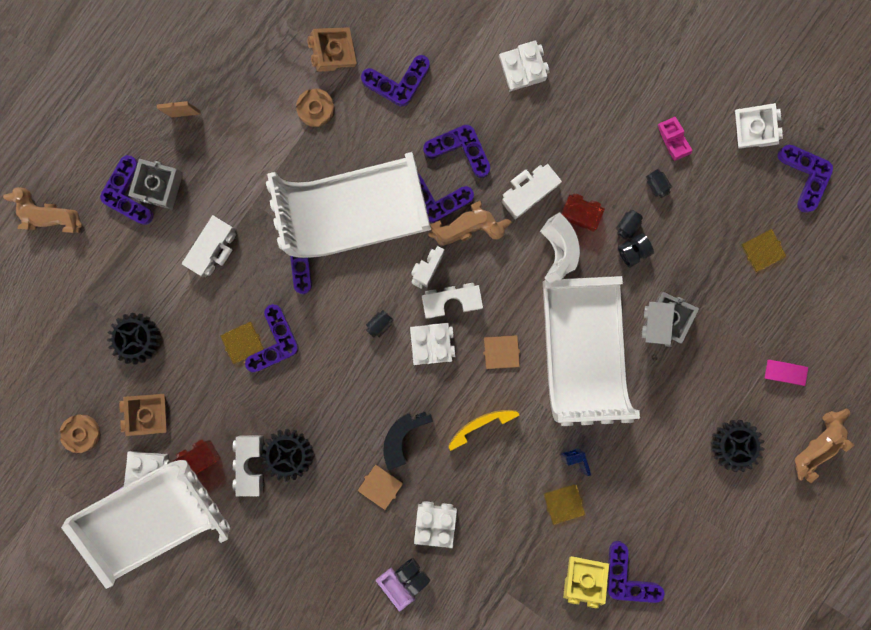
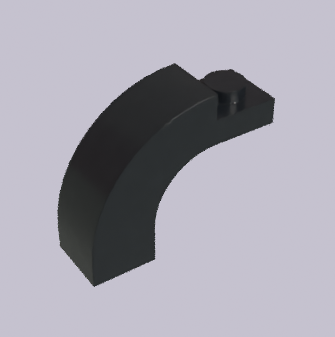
[383,411,433,470]

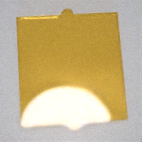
[741,229,786,272]
[220,321,264,364]
[543,484,585,525]

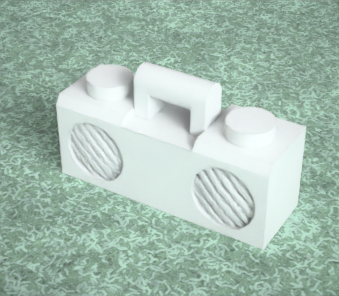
[501,164,562,220]
[182,215,236,278]

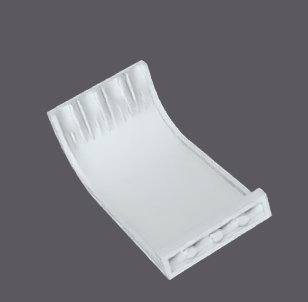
[266,152,431,258]
[543,276,640,426]
[61,460,230,589]

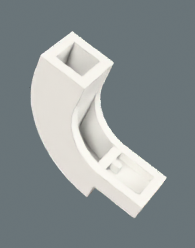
[540,212,580,283]

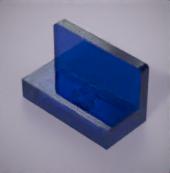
[560,448,591,476]

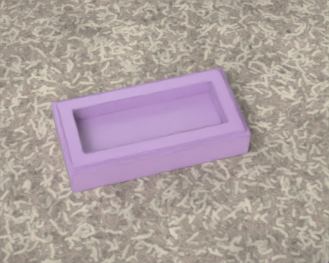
[376,567,415,612]

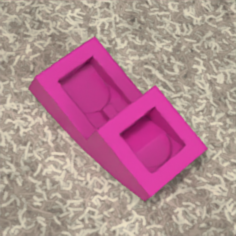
[658,116,692,161]
[765,360,808,386]

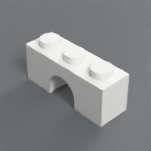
[422,283,483,319]
[233,435,263,496]

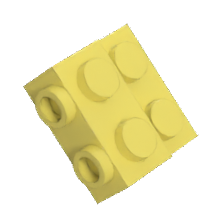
[563,556,609,608]

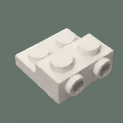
[499,40,549,92]
[735,103,783,148]
[411,246,444,289]
[410,323,455,365]
[124,451,170,487]
[414,501,457,548]

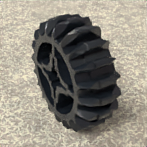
[107,313,161,365]
[711,420,765,472]
[261,429,314,482]

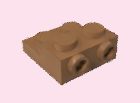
[307,27,357,72]
[119,394,166,436]

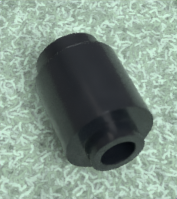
[646,169,672,198]
[616,210,643,239]
[366,310,394,338]

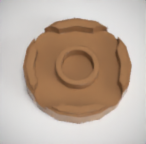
[296,89,334,127]
[60,414,100,453]

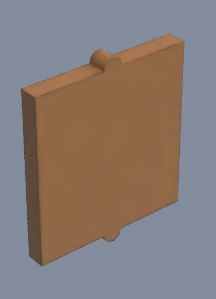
[157,101,201,118]
[483,335,520,369]
[358,464,403,510]

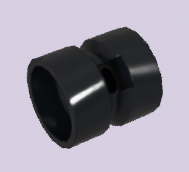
[617,233,654,268]
[394,558,430,596]

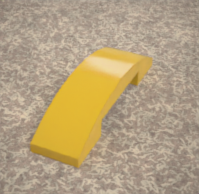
[448,410,519,451]

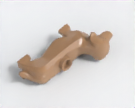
[3,187,82,233]
[428,201,512,246]
[795,408,854,483]

